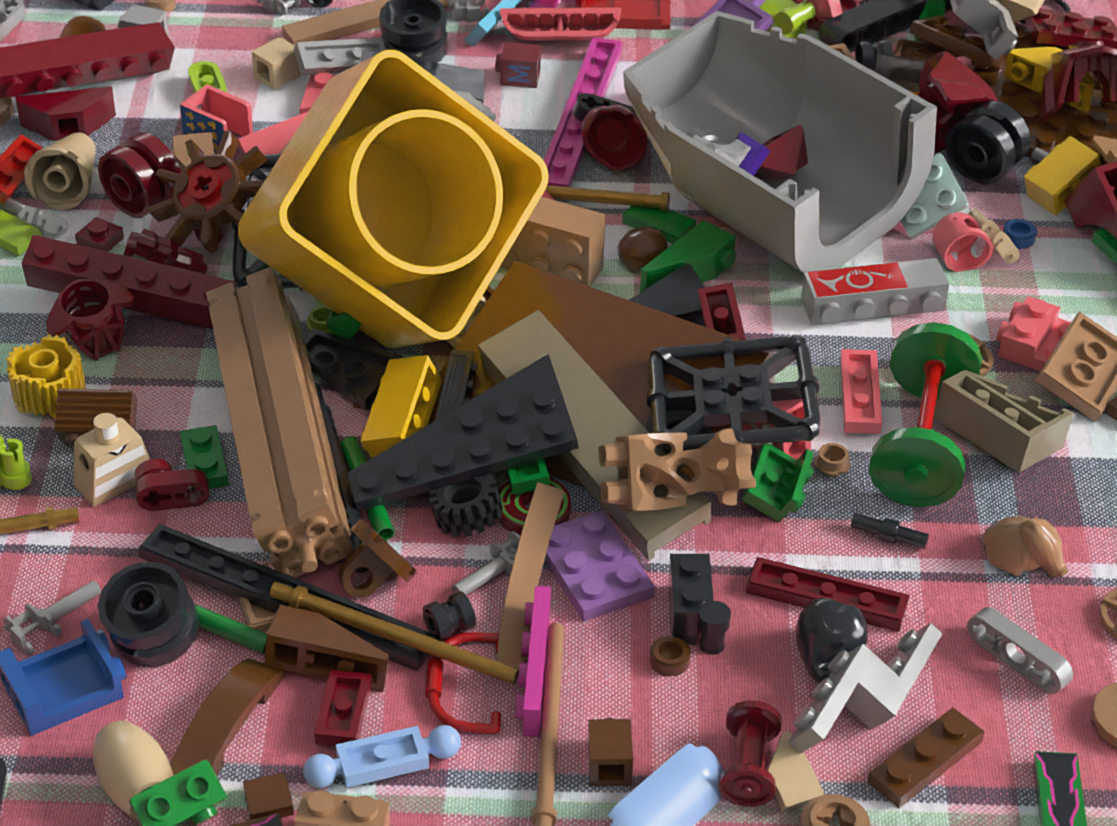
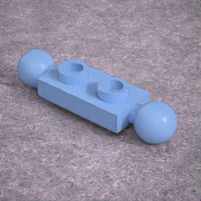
[303,725,461,788]

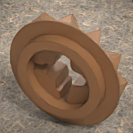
[800,794,870,826]

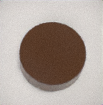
[650,636,691,676]

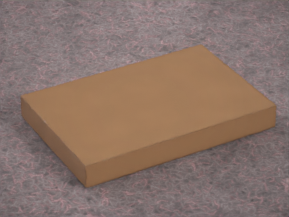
[1035,312,1117,422]

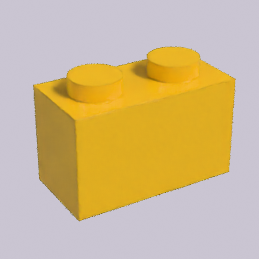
[1024,136,1101,216]

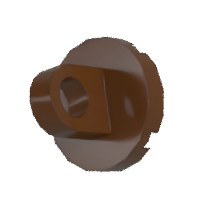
[338,519,417,598]

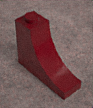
[1063,161,1117,239]

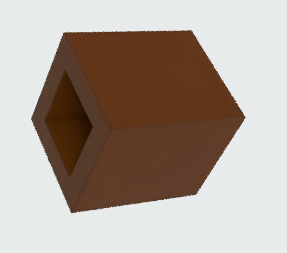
[587,718,633,786]

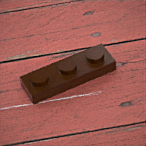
[867,707,985,808]

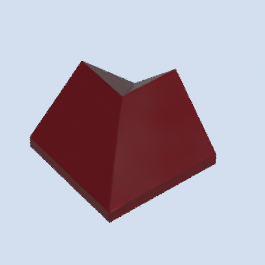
[754,124,808,180]

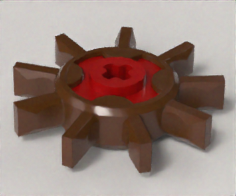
[148,131,268,253]

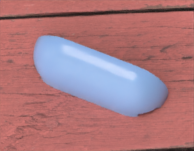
[608,743,723,826]

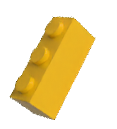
[361,355,442,458]

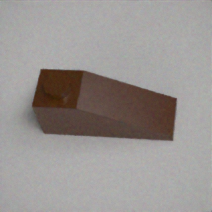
[264,605,389,692]

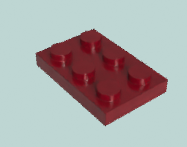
[1023,8,1117,49]

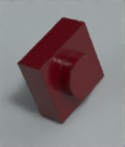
[75,217,124,252]

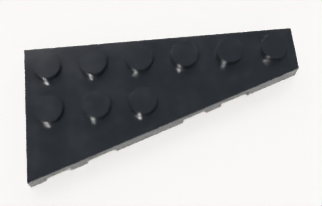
[348,354,579,511]

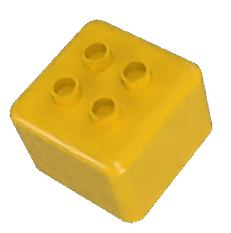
[238,50,548,349]

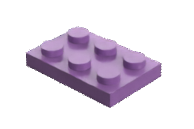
[546,510,655,622]

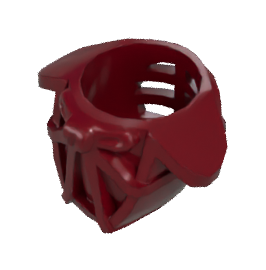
[46,279,135,361]

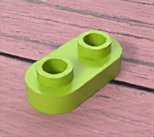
[188,61,227,93]

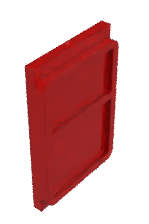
[574,0,672,30]

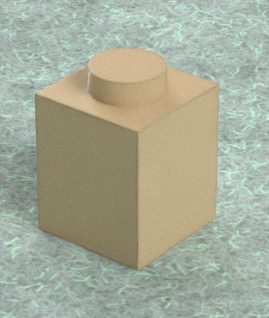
[252,37,301,90]

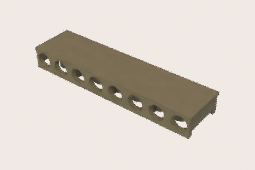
[478,310,711,561]

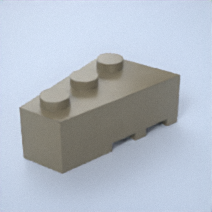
[934,370,1074,473]

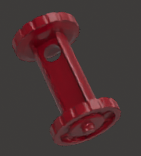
[718,700,782,807]

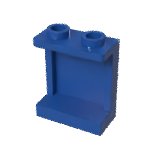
[0,619,127,736]

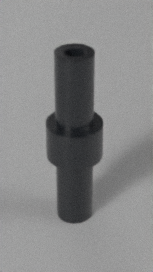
[851,513,929,549]

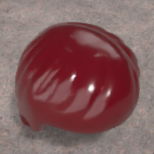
[581,105,649,172]

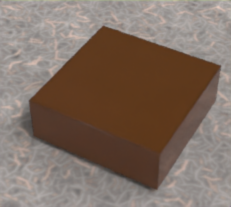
[243,772,294,820]

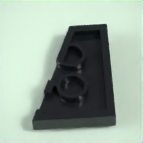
[304,328,404,411]

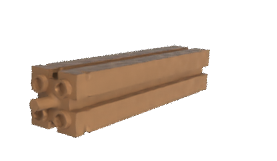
[206,267,355,578]

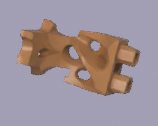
[598,429,756,511]

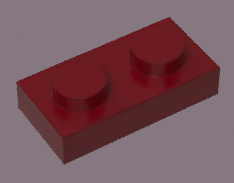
[314,670,372,747]

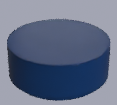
[1003,219,1037,249]

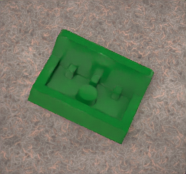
[741,444,814,522]
[129,760,227,826]

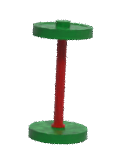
[868,322,982,507]

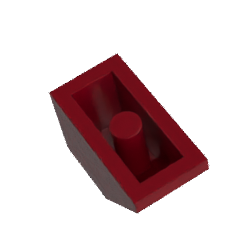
[697,282,746,340]

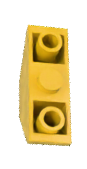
[1004,47,1095,112]

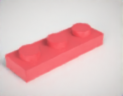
[840,349,882,434]

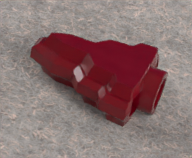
[123,228,208,274]

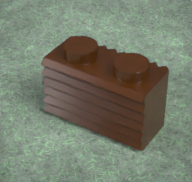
[54,389,138,446]

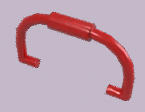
[425,632,502,734]

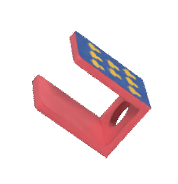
[179,84,253,153]

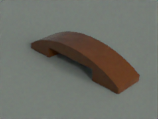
[170,658,285,776]

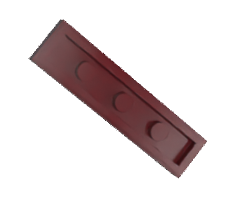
[746,557,910,632]

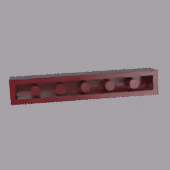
[0,22,175,99]
[21,235,237,329]

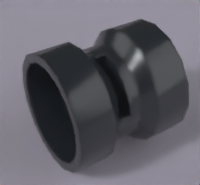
[855,39,893,71]
[422,591,476,641]

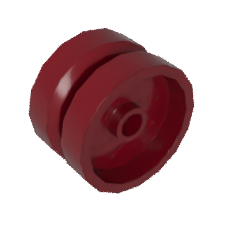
[97,132,181,218]

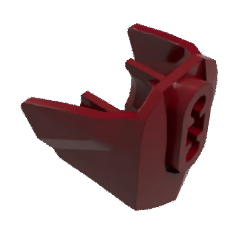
[1039,41,1117,123]
[917,51,998,154]

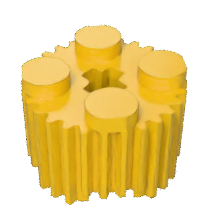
[6,335,86,418]

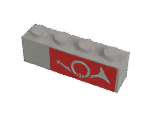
[801,258,949,325]

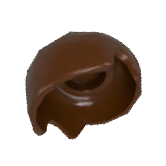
[617,227,668,272]

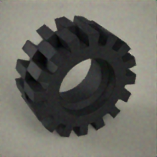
[429,473,503,537]

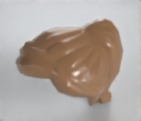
[981,515,1068,577]

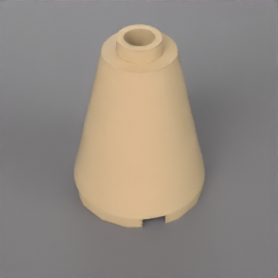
[24,133,96,210]

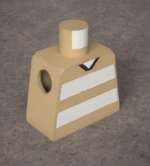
[73,413,150,507]

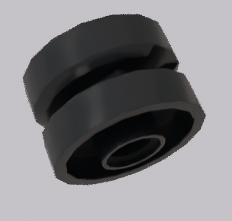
[379,0,448,63]
[945,100,1031,185]
[98,562,200,667]

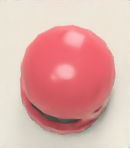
[933,212,994,272]

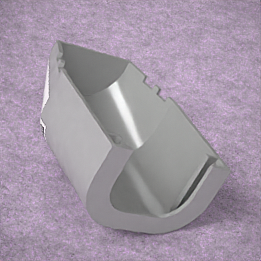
[623,11,937,273]

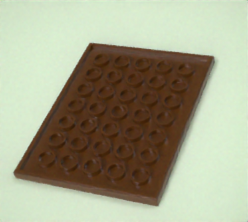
[427,261,771,489]

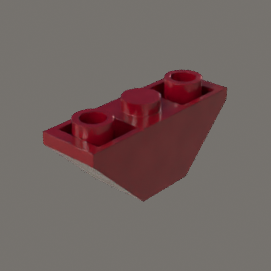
[16,86,116,141]

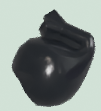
[795,598,868,683]

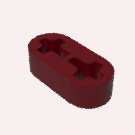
[136,469,210,511]

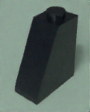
[629,264,705,326]

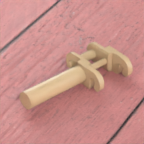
[968,209,1020,264]

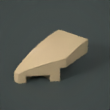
[766,730,825,813]

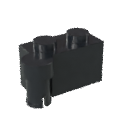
[668,554,731,655]

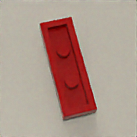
[0,134,43,205]

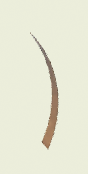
[497,482,565,669]

